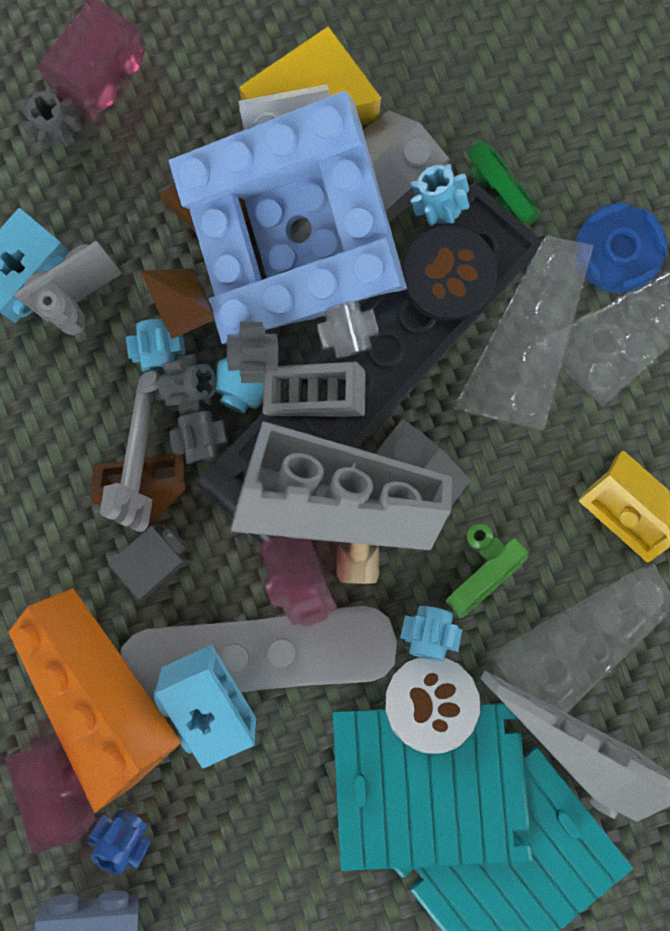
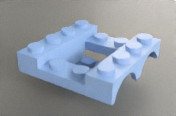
[168,91,407,344]

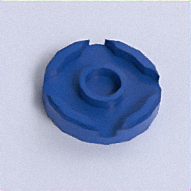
[574,202,668,294]

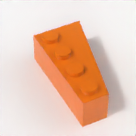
[8,588,182,813]

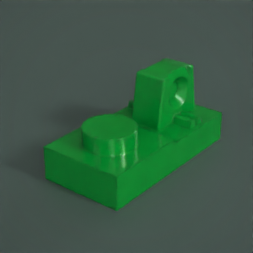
[466,140,543,225]

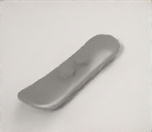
[120,606,397,705]

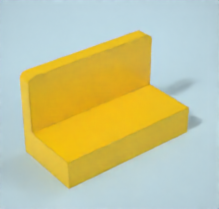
[579,451,670,563]

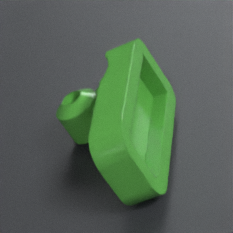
[446,524,528,619]

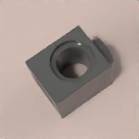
[108,526,190,600]

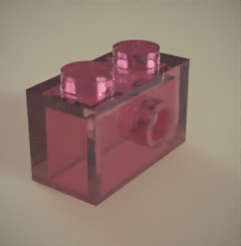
[37,0,146,120]
[259,536,337,626]
[5,734,95,854]

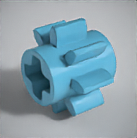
[410,164,469,226]
[126,319,186,372]
[400,606,462,662]

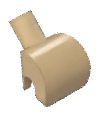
[336,543,380,584]

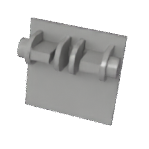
[14,241,122,335]

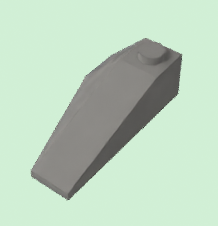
[291,110,449,243]
[481,671,670,822]

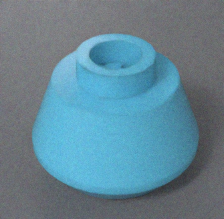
[216,357,264,413]

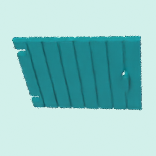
[333,703,533,871]
[394,746,633,931]

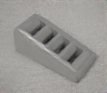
[263,362,365,417]

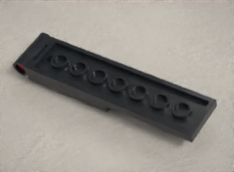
[197,183,545,549]

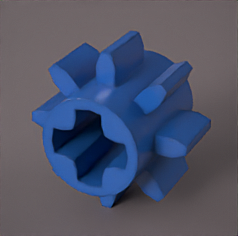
[87,810,151,875]

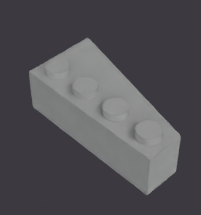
[231,421,452,550]

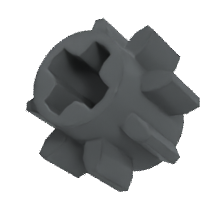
[20,87,81,150]
[227,322,278,383]
[158,354,216,414]
[169,411,229,465]

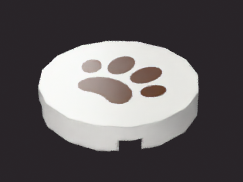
[386,657,480,754]

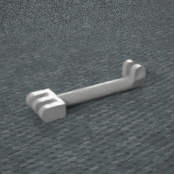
[100,370,164,532]

